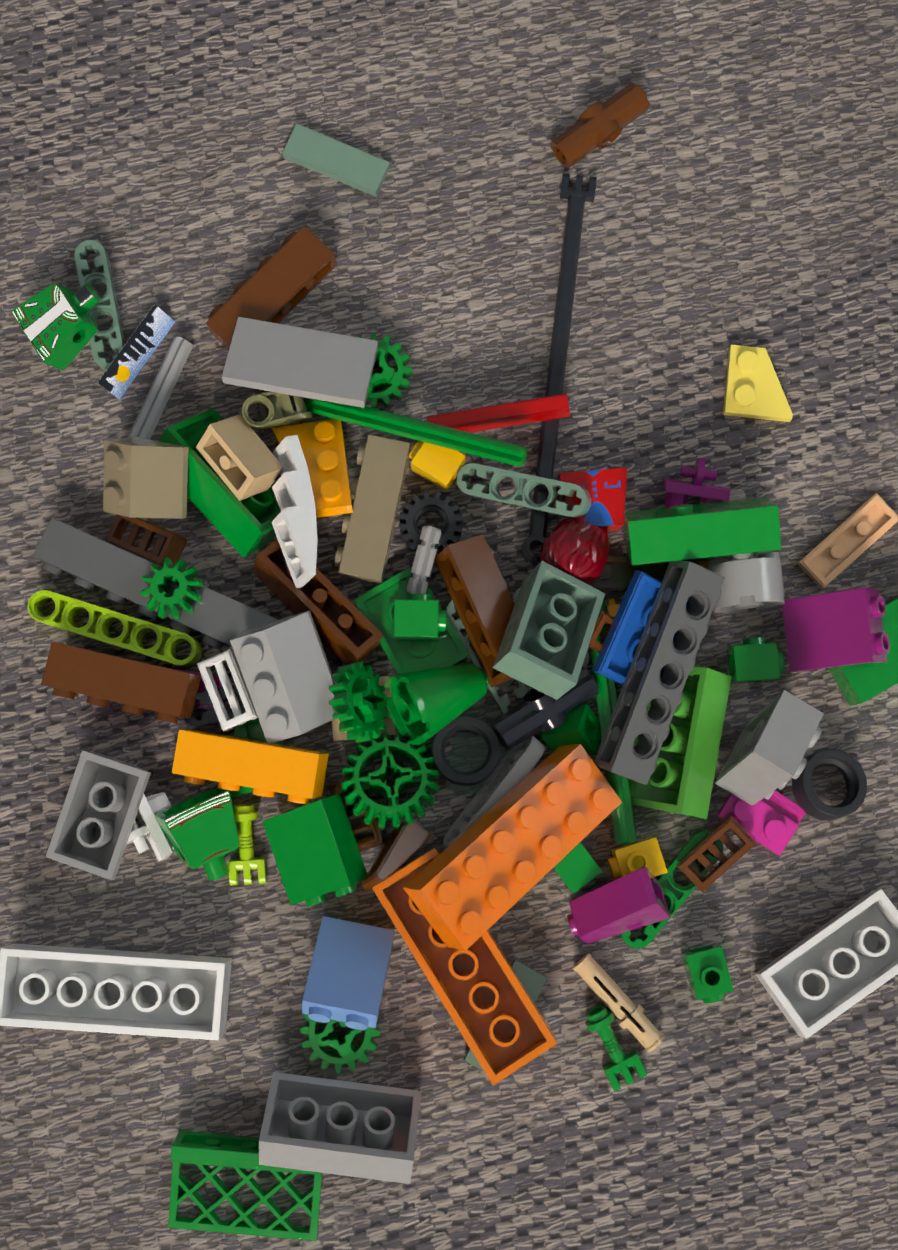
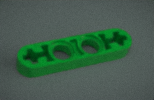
[620,830,723,949]

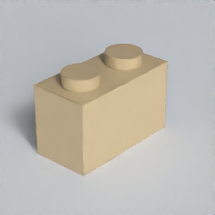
[196,415,284,501]

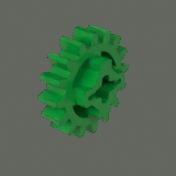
[358,333,412,409]
[329,662,389,743]
[300,1014,381,1073]

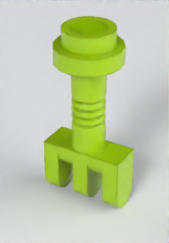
[228,804,267,886]

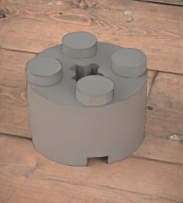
[707,552,785,613]

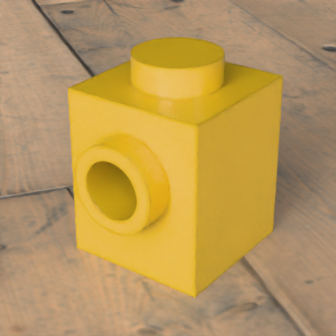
[409,441,466,492]
[607,836,668,880]

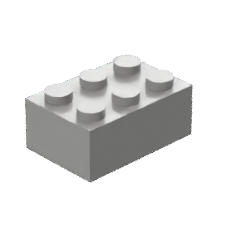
[715,690,824,806]

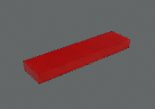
[426,394,570,433]

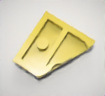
[723,345,793,422]

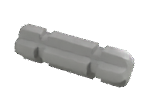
[407,525,441,594]

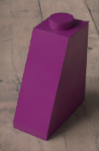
[567,867,671,944]

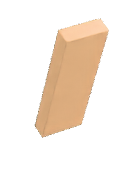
[797,493,898,589]

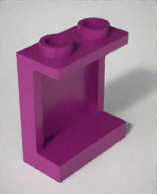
[782,587,890,672]

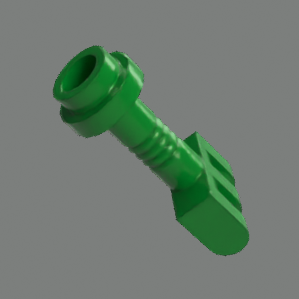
[585,1005,647,1092]

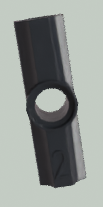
[491,666,599,751]

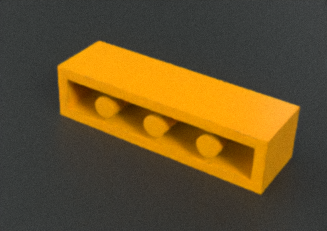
[172,729,329,804]

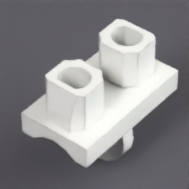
[126,792,174,862]

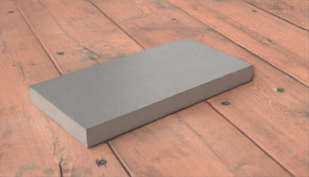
[222,317,378,408]

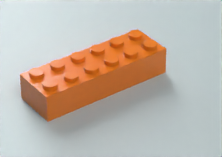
[403,744,622,951]
[372,848,557,1085]

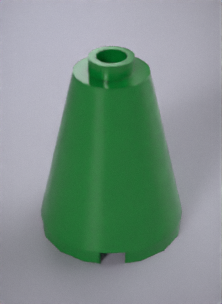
[384,663,489,745]

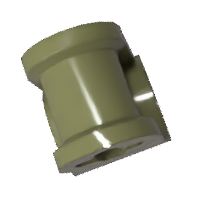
[242,391,313,431]

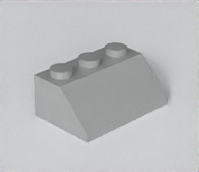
[230,610,336,744]
[46,750,151,880]

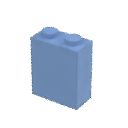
[302,916,395,1030]

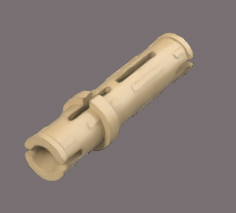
[572,953,665,1053]

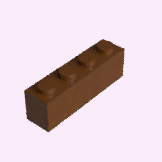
[206,226,337,350]
[434,534,515,688]
[253,539,383,665]
[41,642,201,724]

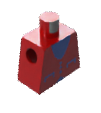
[557,467,627,550]

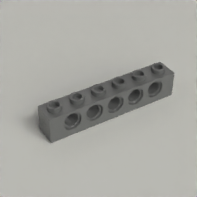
[594,560,725,785]

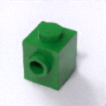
[394,594,446,641]
[727,637,784,684]
[681,943,734,1003]

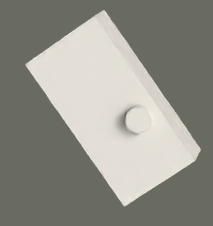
[755,889,898,1039]

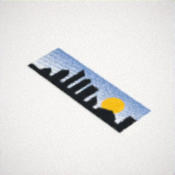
[98,304,175,400]

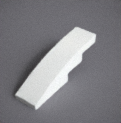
[271,435,318,589]

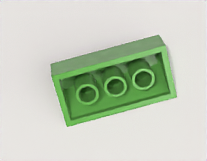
[629,667,732,819]

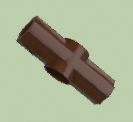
[551,82,650,169]

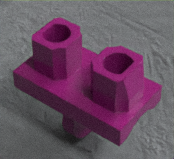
[662,458,731,508]

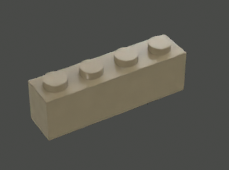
[334,435,411,585]

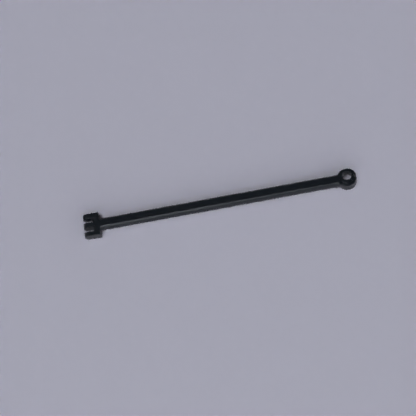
[521,173,597,564]

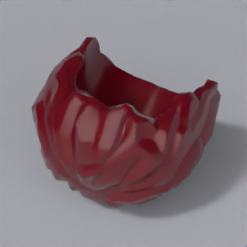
[539,517,609,585]

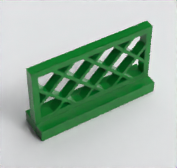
[168,1130,323,1241]

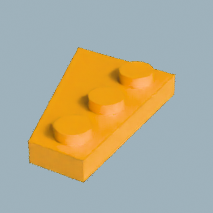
[272,419,353,518]

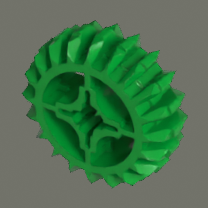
[341,731,439,830]

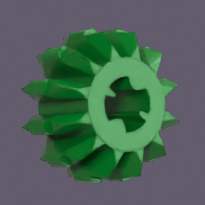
[140,557,204,620]

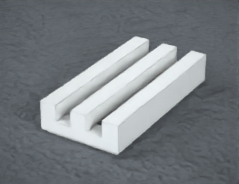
[197,649,258,731]

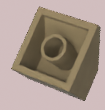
[103,437,189,519]

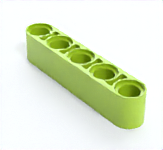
[27,590,202,668]

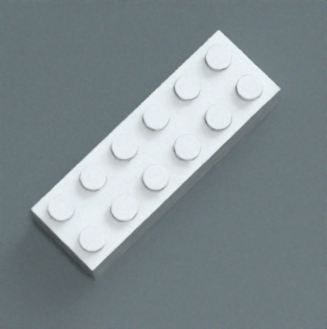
[0,944,232,1040]

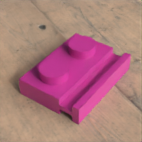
[717,790,806,856]

